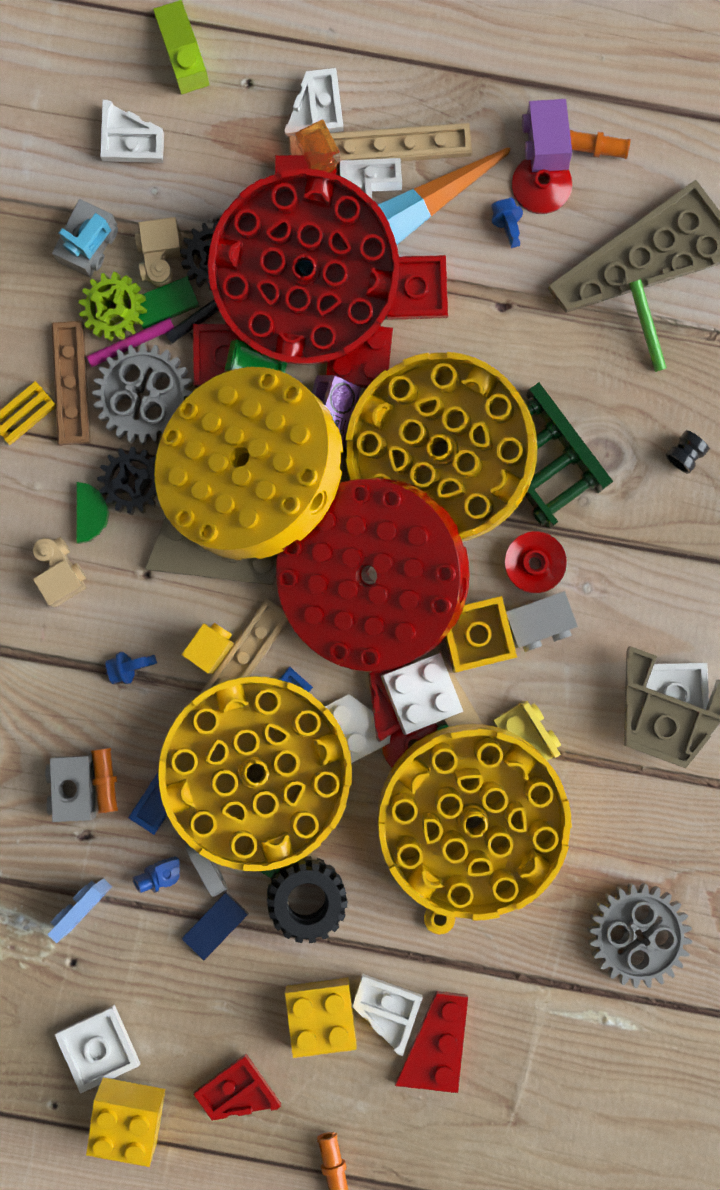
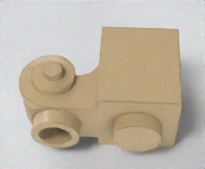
[135,217,182,287]
[33,536,87,608]

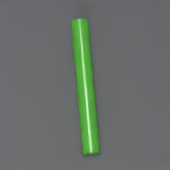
[629,279,667,372]

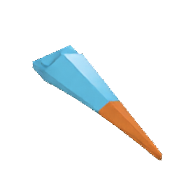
[297,148,511,276]

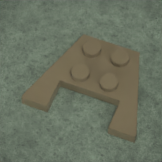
[624,646,720,768]

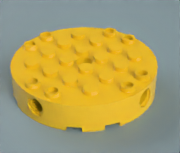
[346,352,537,542]
[154,367,343,560]
[158,677,352,871]
[377,724,572,921]

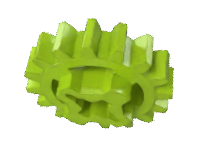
[78,272,147,341]

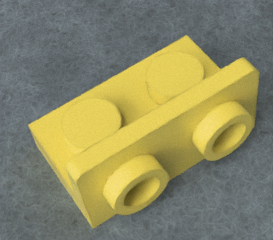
[493,701,561,761]

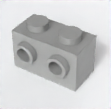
[506,591,578,652]

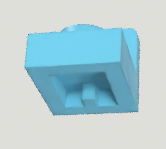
[59,213,111,260]

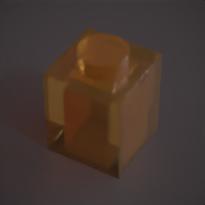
[295,119,340,172]

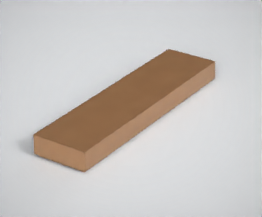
[52,321,91,446]

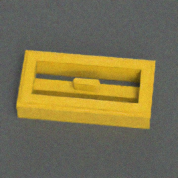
[0,381,56,445]

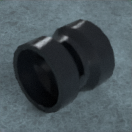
[665,430,710,474]

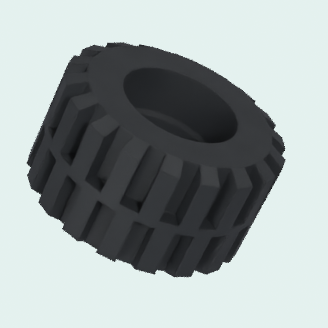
[267,856,348,944]

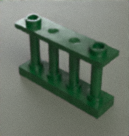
[525,382,614,529]

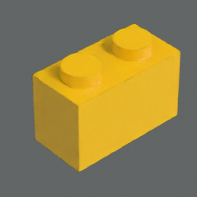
[182,623,234,674]

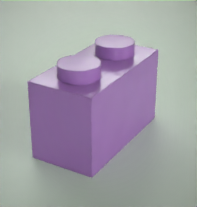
[522,99,572,172]

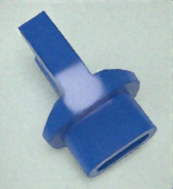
[491,198,523,249]
[105,652,157,684]
[132,856,180,893]

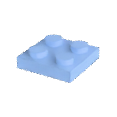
[47,878,112,944]

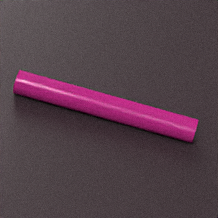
[86,318,174,367]

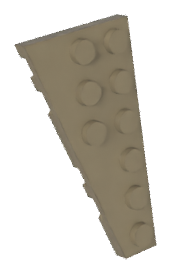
[547,180,720,313]

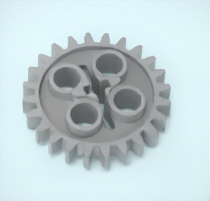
[92,343,193,445]
[588,883,692,988]

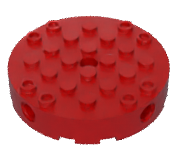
[208,169,399,365]
[276,478,470,671]

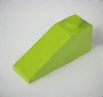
[153,0,210,95]

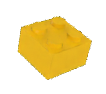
[445,596,517,673]
[285,977,357,1058]
[86,1077,165,1167]

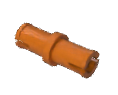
[570,130,631,159]
[91,748,119,813]
[317,1132,349,1190]

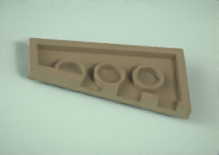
[145,517,278,585]

